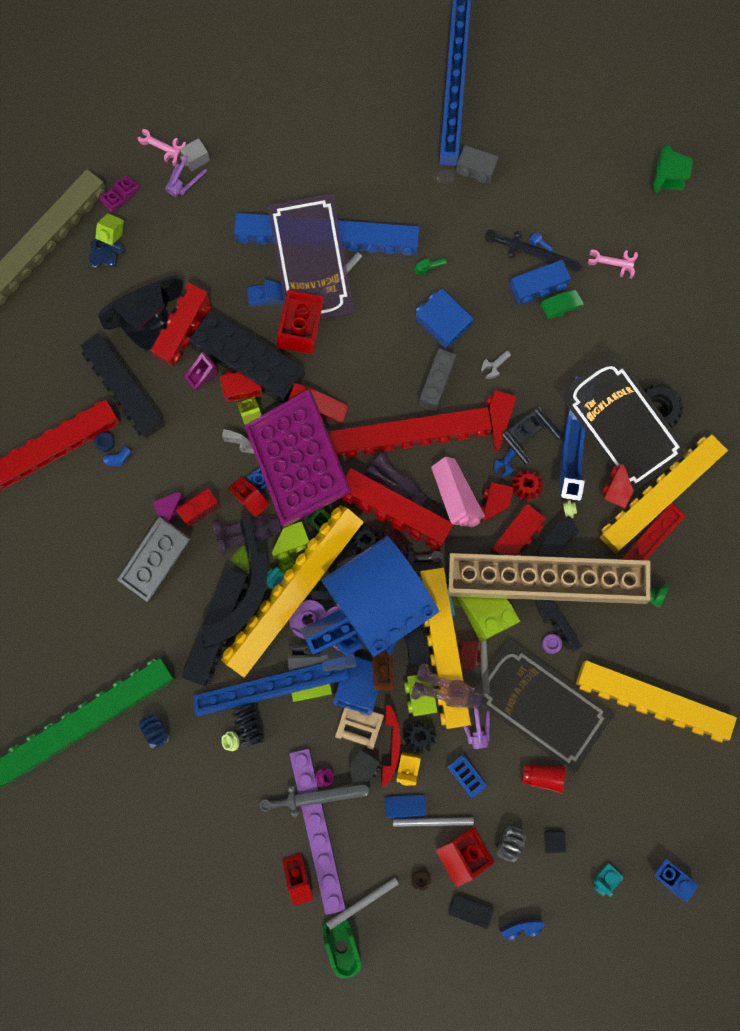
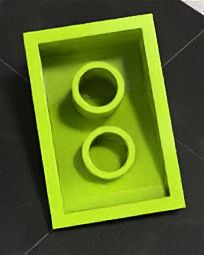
[456,596,520,642]

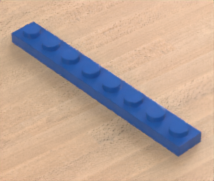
[193,658,350,717]

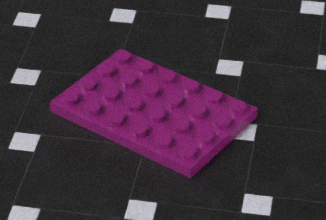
[244,390,351,527]

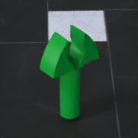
[414,258,447,275]

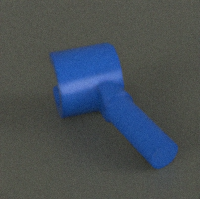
[528,233,554,252]

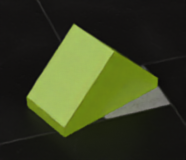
[237,396,262,425]

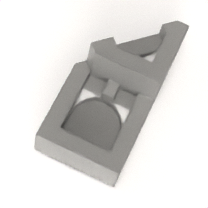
[222,429,255,454]

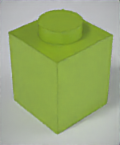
[95,213,124,245]

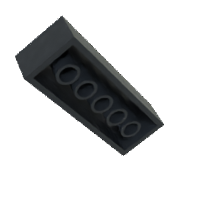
[189,311,305,404]

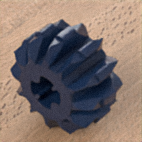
[139,713,169,749]

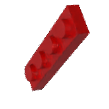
[620,503,686,561]

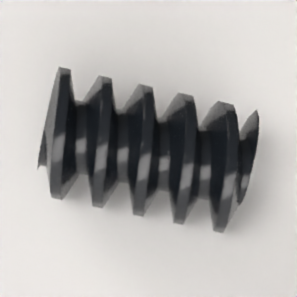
[232,703,264,747]

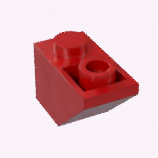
[602,463,634,508]
[481,482,514,523]

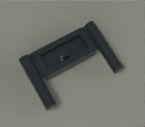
[501,407,563,465]

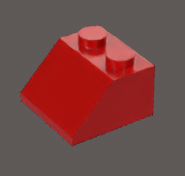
[436,827,494,887]

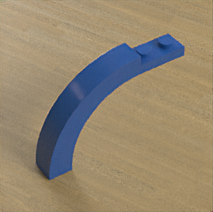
[559,376,595,500]

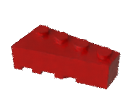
[151,282,212,367]

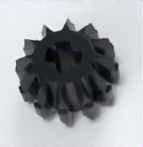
[350,525,382,554]
[403,720,437,754]

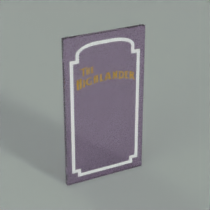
[267,193,355,320]

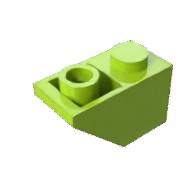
[272,521,309,560]

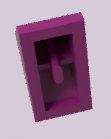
[184,352,218,391]
[153,492,184,524]

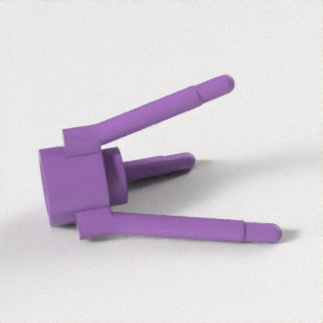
[165,155,207,197]
[463,703,490,749]

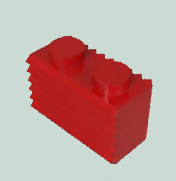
[176,488,220,528]

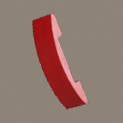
[382,705,400,787]

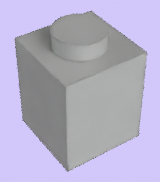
[180,138,210,171]

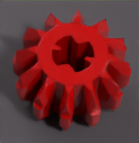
[511,469,544,502]

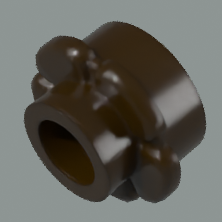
[411,870,431,890]

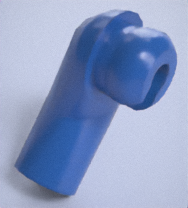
[103,446,132,467]

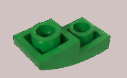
[540,290,584,319]

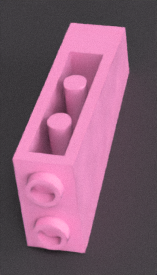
[431,457,485,527]

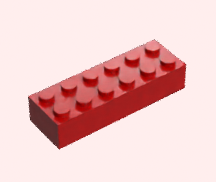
[341,469,453,551]

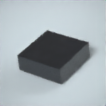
[544,831,566,853]

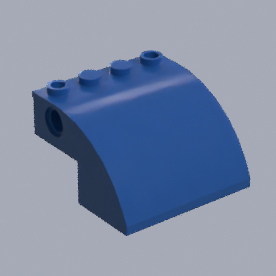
[321,536,440,657]

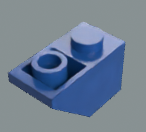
[653,859,699,902]

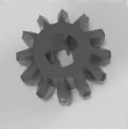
[497,826,526,862]

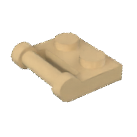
[335,708,384,750]

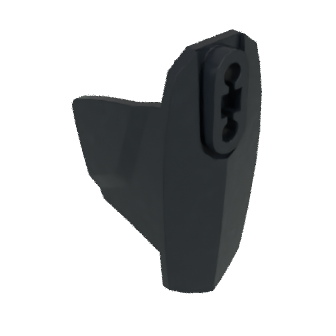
[98,276,183,352]

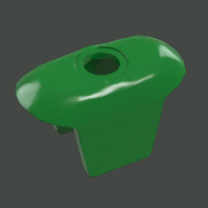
[653,144,693,195]
[322,919,361,979]

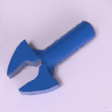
[494,447,515,479]

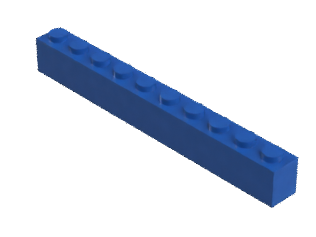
[439,0,471,166]
[234,213,419,256]

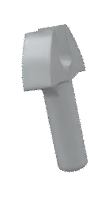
[481,351,511,379]

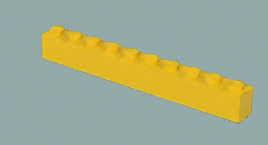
[221,505,363,677]

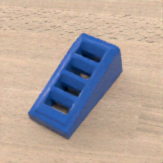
[447,754,487,799]

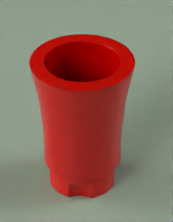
[522,764,565,794]

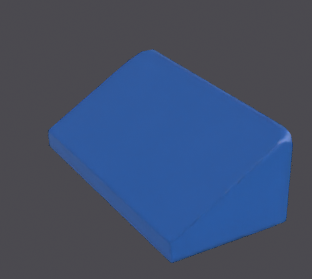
[385,795,426,818]

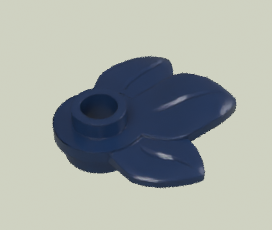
[89,239,125,268]

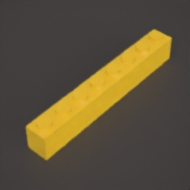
[599,434,728,554]
[419,568,471,729]
[575,661,737,743]

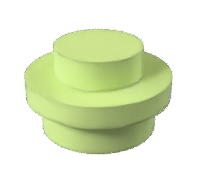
[563,499,577,519]
[221,731,240,751]

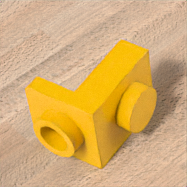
[396,752,421,786]

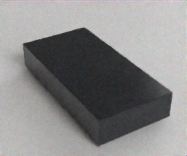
[449,894,494,929]

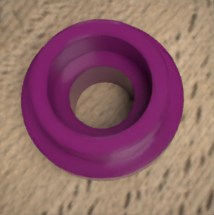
[315,767,334,788]

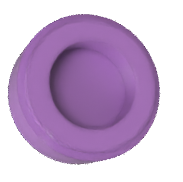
[542,634,562,654]

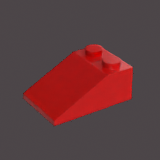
[277,290,324,354]

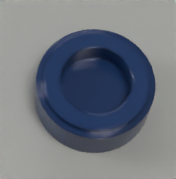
[94,432,115,452]

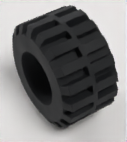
[631,384,684,435]

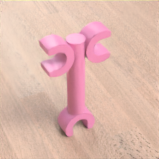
[138,129,187,166]
[588,249,638,279]

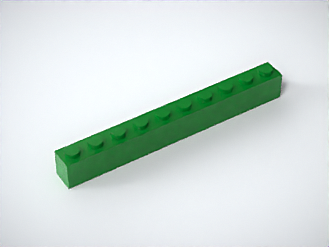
[0,658,175,788]

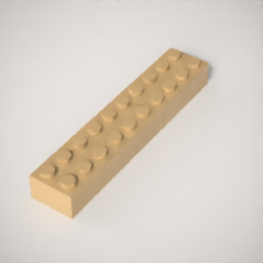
[449,553,650,604]

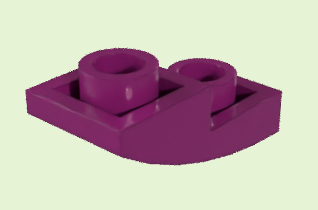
[99,175,140,213]

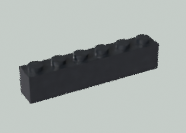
[80,333,164,439]
[182,567,249,687]

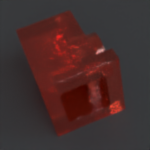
[458,641,482,670]

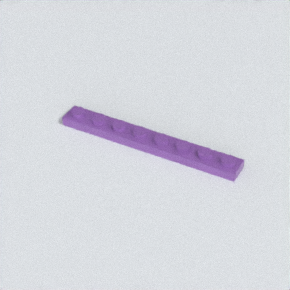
[289,749,346,915]

